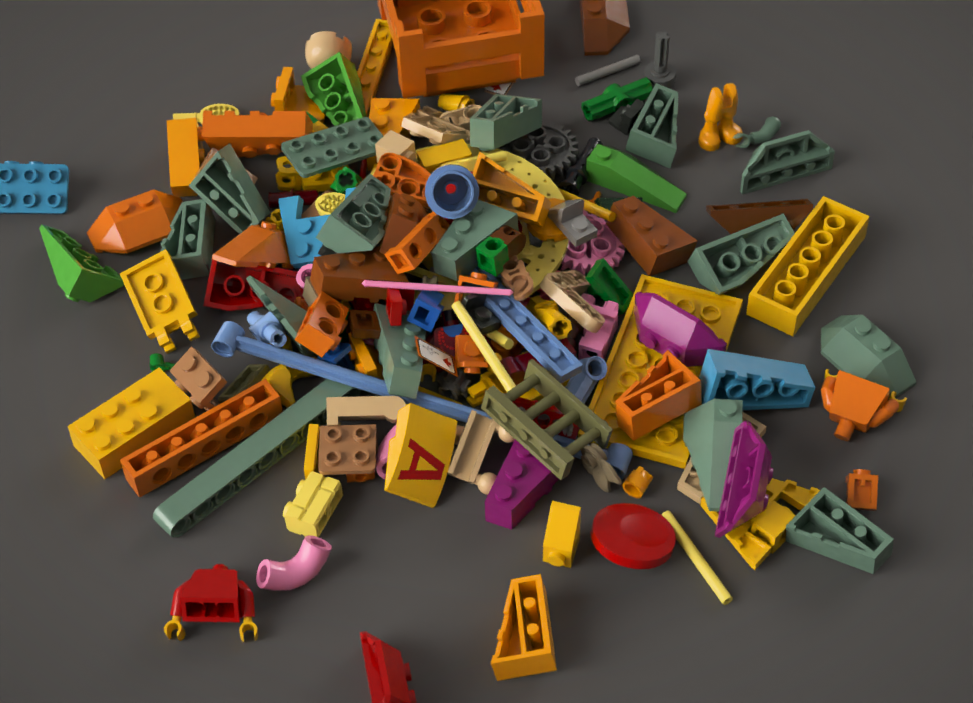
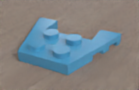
[278,187,356,269]

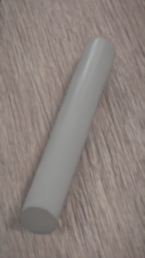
[575,55,641,86]

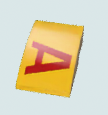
[384,403,457,508]

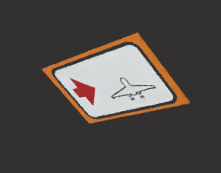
[415,336,458,377]

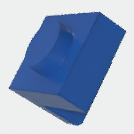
[317,342,355,370]

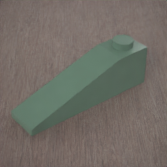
[683,398,743,512]

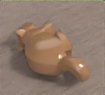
[501,255,534,301]

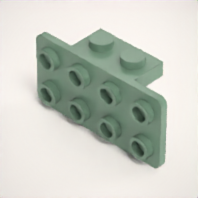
[281,117,383,178]

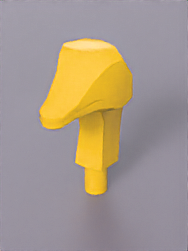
[261,357,317,408]

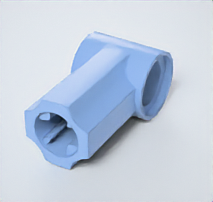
[565,356,607,404]

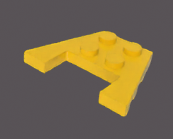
[701,478,820,570]

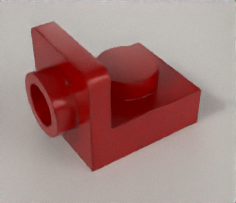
[386,288,415,326]

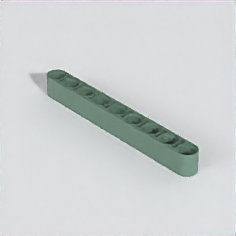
[153,379,361,538]

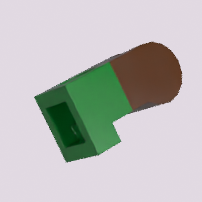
[476,225,526,277]

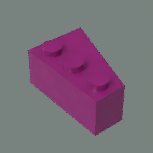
[485,439,559,530]

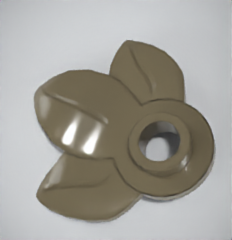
[581,443,623,493]

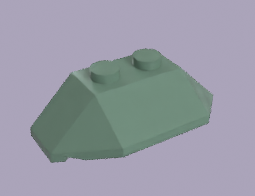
[740,130,835,195]
[821,315,916,398]

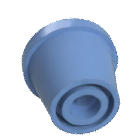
[425,164,479,219]

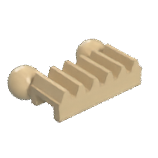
[447,410,515,495]

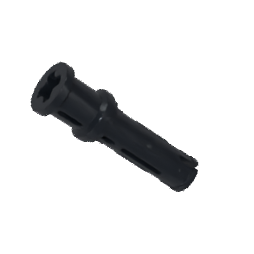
[558,137,603,196]

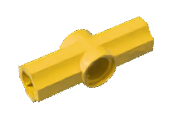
[525,296,572,340]

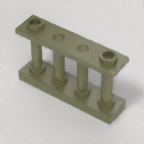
[481,359,613,480]

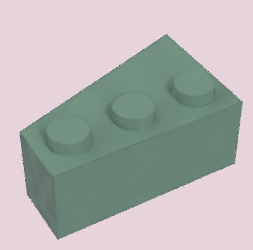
[470,94,542,151]
[189,143,271,234]
[160,199,216,280]

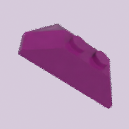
[634,292,727,367]
[715,421,773,538]

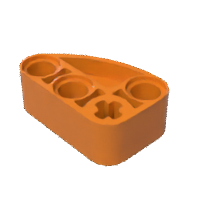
[373,153,431,209]

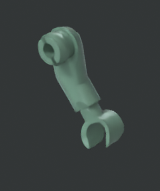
[733,116,781,148]

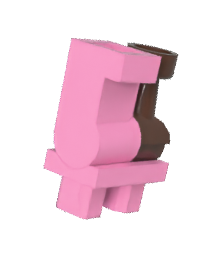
[567,293,619,360]

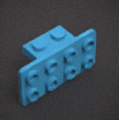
[0,161,69,214]

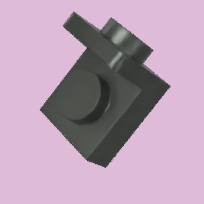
[608,99,645,136]
[462,294,501,335]

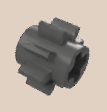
[437,368,471,401]

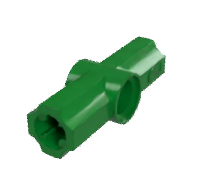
[581,77,653,121]
[330,166,363,195]

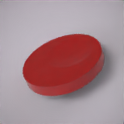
[590,503,676,569]

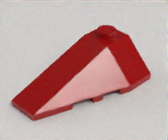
[203,260,304,311]

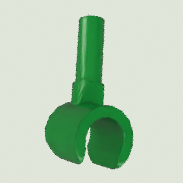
[150,353,175,372]

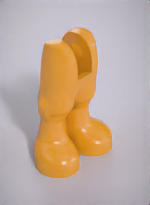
[698,83,743,151]

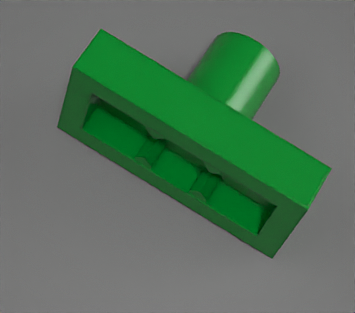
[585,258,633,315]

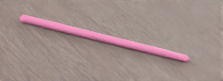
[362,280,514,296]

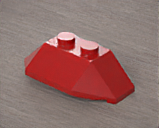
[360,631,417,703]

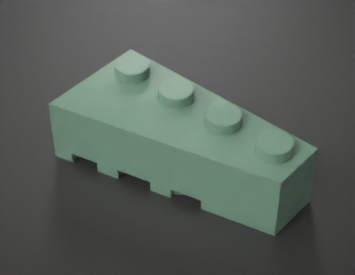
[373,303,426,399]

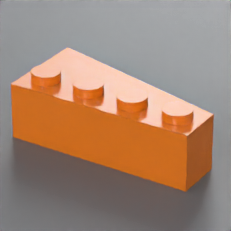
[202,111,313,158]

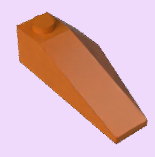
[212,221,294,269]

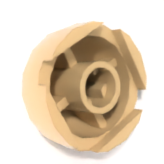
[305,31,353,69]

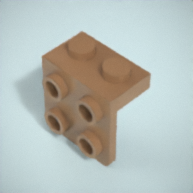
[170,346,227,411]
[318,424,378,475]

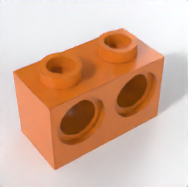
[295,291,349,357]

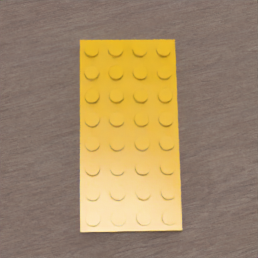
[578,274,743,469]

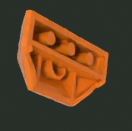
[87,189,183,254]

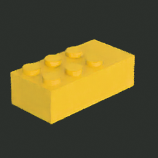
[67,367,195,479]

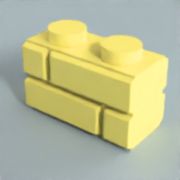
[283,471,343,537]

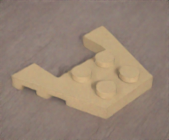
[401,106,470,145]

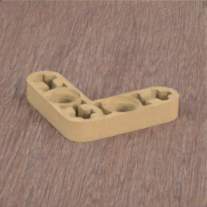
[540,270,605,333]

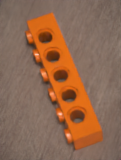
[120,379,283,498]

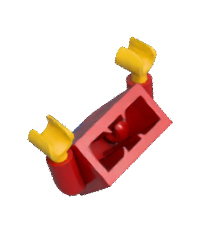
[164,564,258,642]

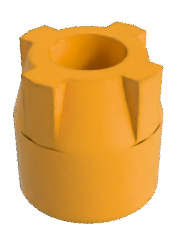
[622,466,653,498]

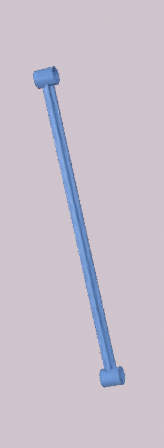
[211,321,633,480]

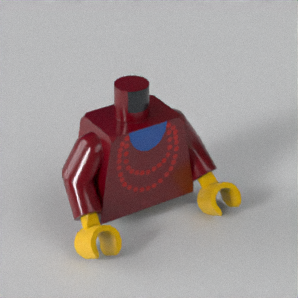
[420,309,502,382]

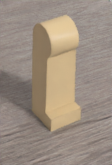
[326,396,406,426]

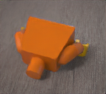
[821,369,907,441]

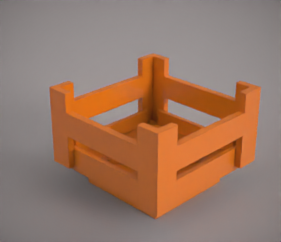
[378,0,545,98]

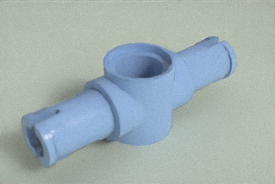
[247,311,287,348]

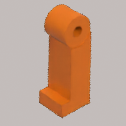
[384,211,450,274]

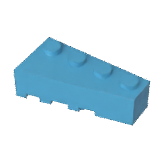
[699,349,815,410]

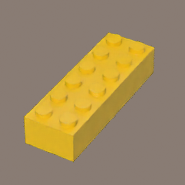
[746,196,870,336]

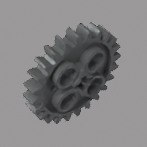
[499,120,578,180]

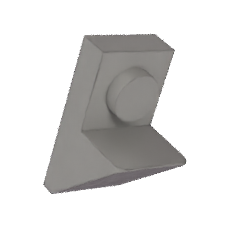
[547,199,598,247]

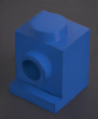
[407,290,445,332]

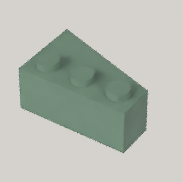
[625,83,678,168]
[431,200,519,281]
[786,487,894,574]

